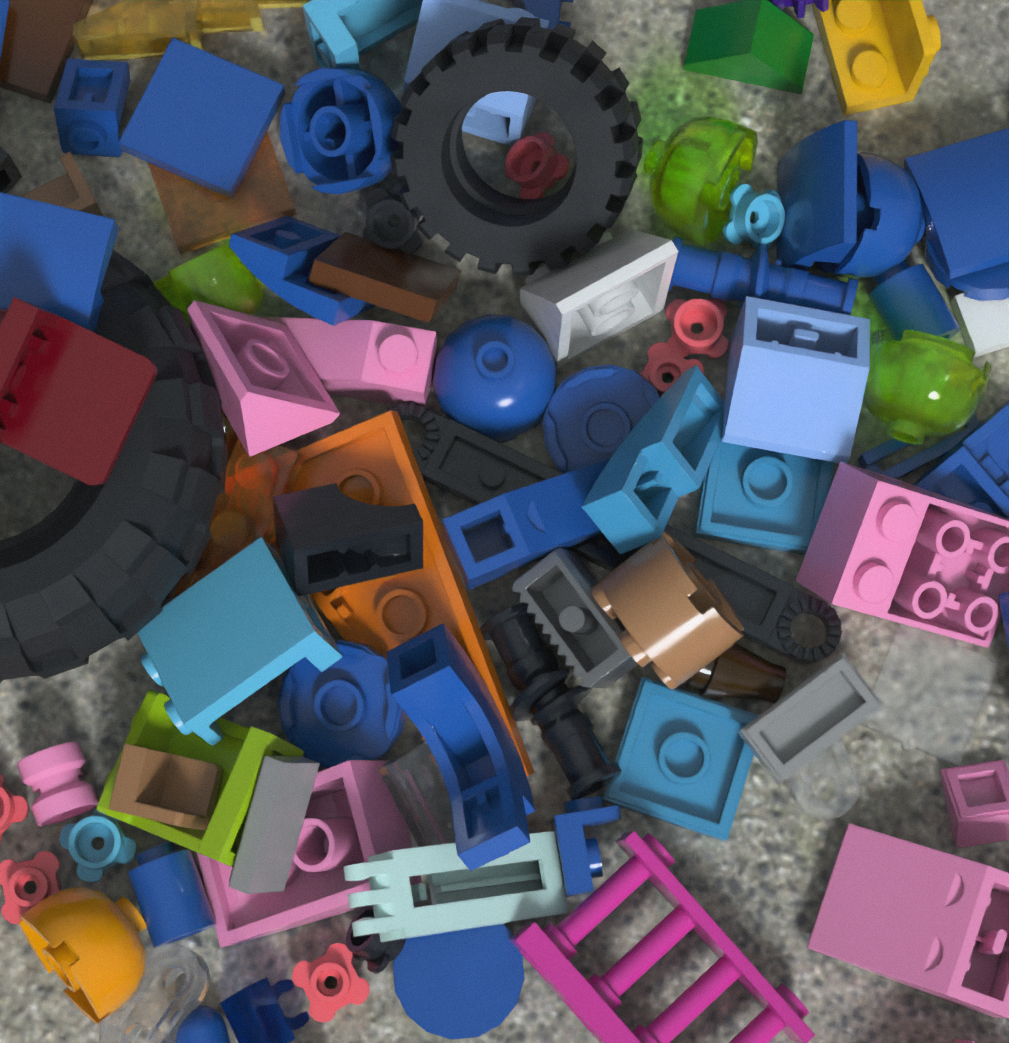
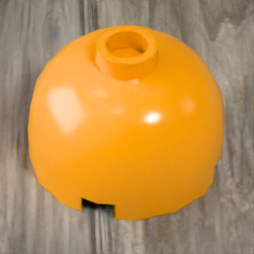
[19,886,146,1024]

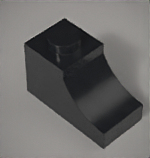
[273,483,423,596]

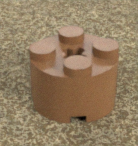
[590,531,745,690]

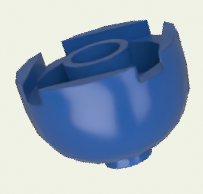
[280,67,402,194]
[816,152,926,278]
[433,314,557,443]

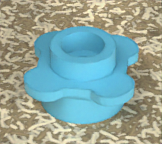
[723,183,785,249]
[59,807,137,883]

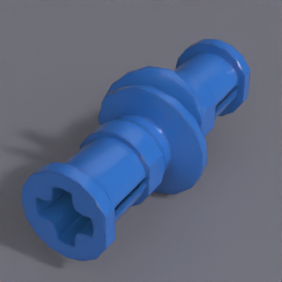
[668,236,859,315]

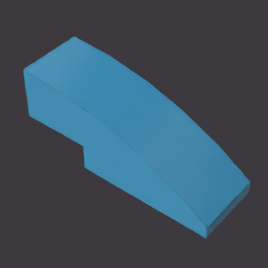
[582,365,725,554]

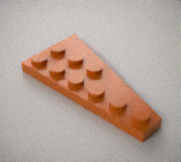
[225,410,535,776]

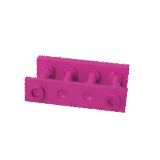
[509,831,815,1043]

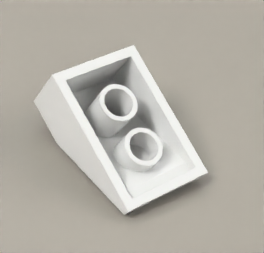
[520,229,678,368]

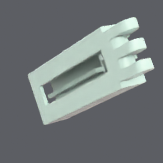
[343,831,568,942]

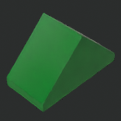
[683,0,814,94]

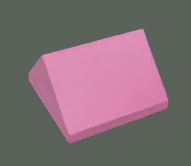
[187,300,340,457]

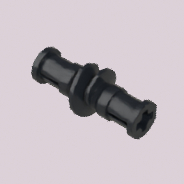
[480,603,622,800]

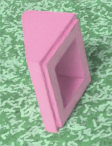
[940,759,1009,848]

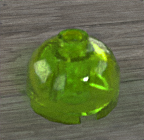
[643,116,758,246]
[151,242,265,329]
[862,329,992,444]

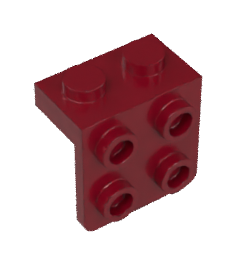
[0,297,157,486]

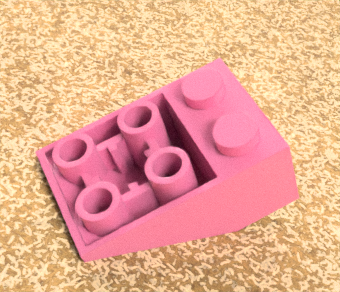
[796,461,1009,648]
[806,823,1009,1019]

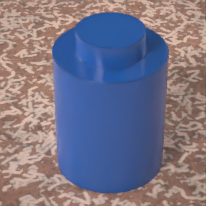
[868,260,961,361]
[128,842,217,948]

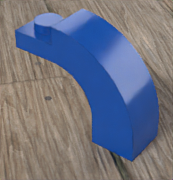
[386,623,535,871]

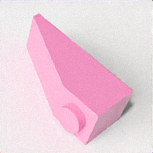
[256,316,438,409]

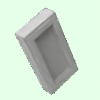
[738,653,884,785]
[229,755,320,894]

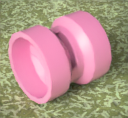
[17,741,99,827]

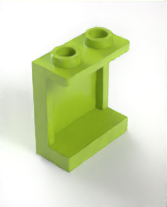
[97,689,304,867]

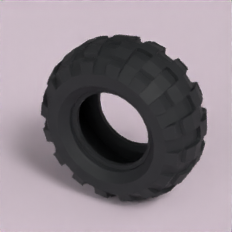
[0,249,228,683]

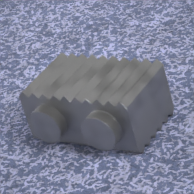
[512,547,638,689]

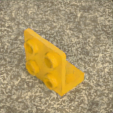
[812,0,941,116]

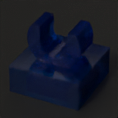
[220,977,310,1043]

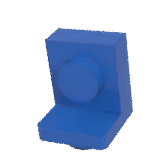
[54,58,131,157]
[551,796,621,897]

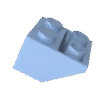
[403,0,549,146]
[722,296,870,463]

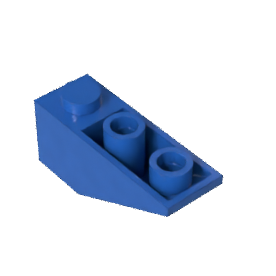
[442,459,610,590]

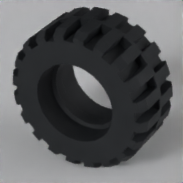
[390,17,643,276]

